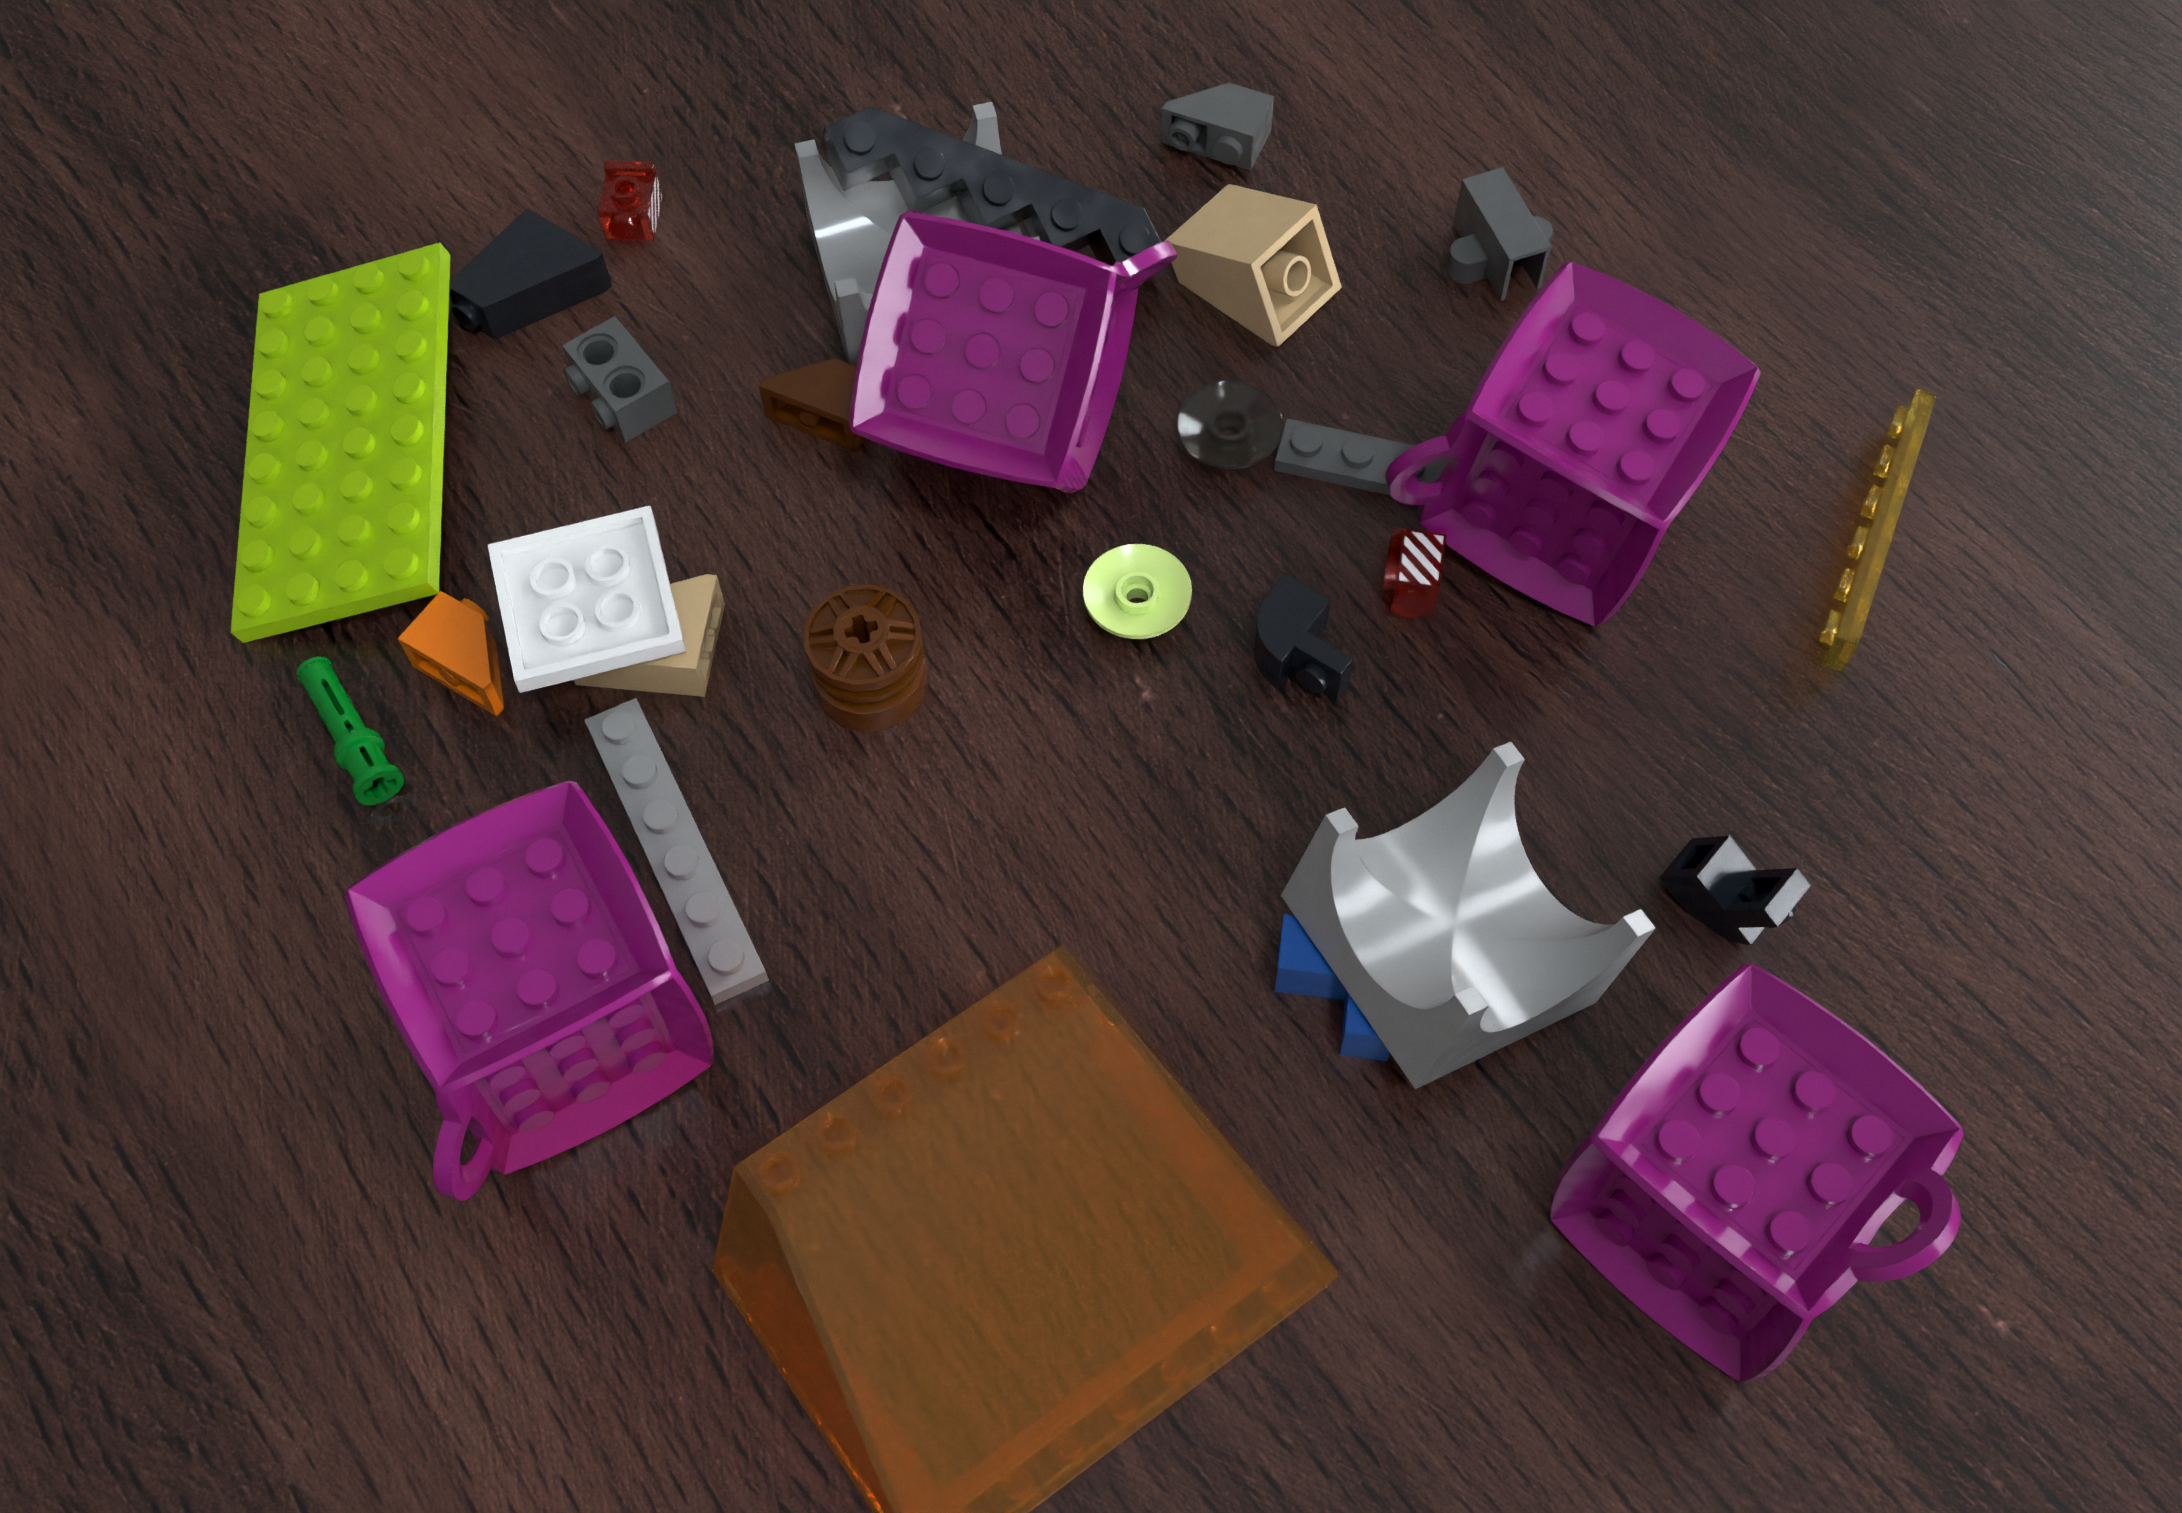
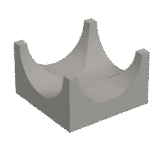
[795,102,1040,365]
[1281,742,1656,1089]

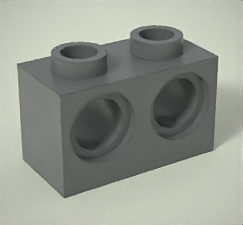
[562,316,678,443]

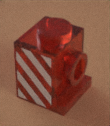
[598,160,662,241]
[1383,527,1447,618]

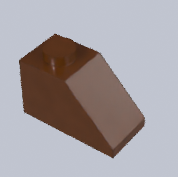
[759,358,865,452]

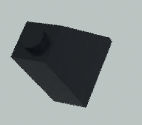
[449,208,612,340]

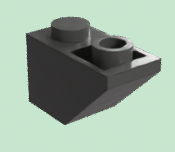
[1161,83,1274,171]

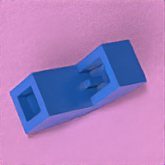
[1274,914,1390,1061]

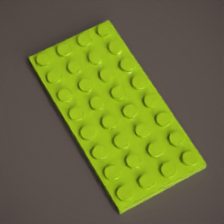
[231,243,450,643]

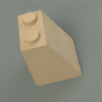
[1165,184,1342,347]

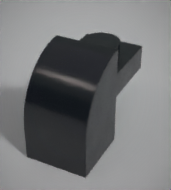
[1254,573,1353,702]
[1659,836,1811,945]

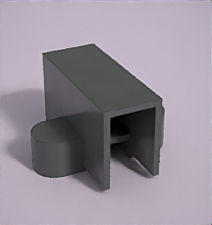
[1447,167,1553,301]

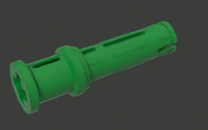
[296,656,404,805]

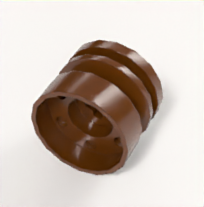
[803,584,928,732]

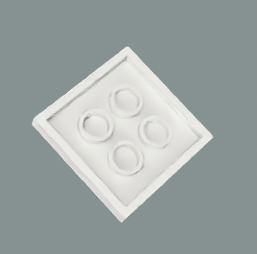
[488,506,686,693]

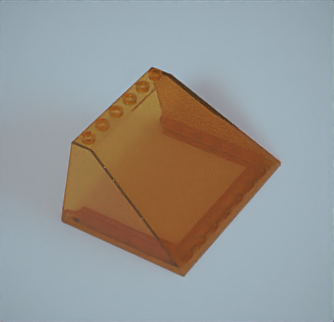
[712,944,1340,1513]

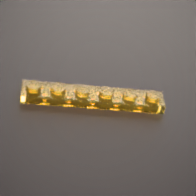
[1819,388,1937,672]

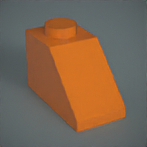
[398,591,504,717]

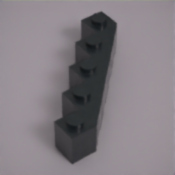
[821,106,1161,266]

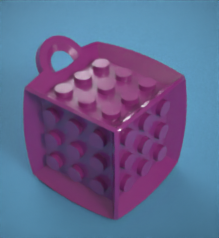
[849,210,1178,493]
[1385,261,1761,626]
[344,780,714,1201]
[1549,964,1964,1383]

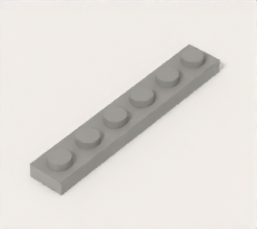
[584,698,769,1005]

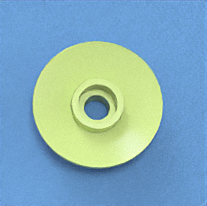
[1083,544,1192,639]

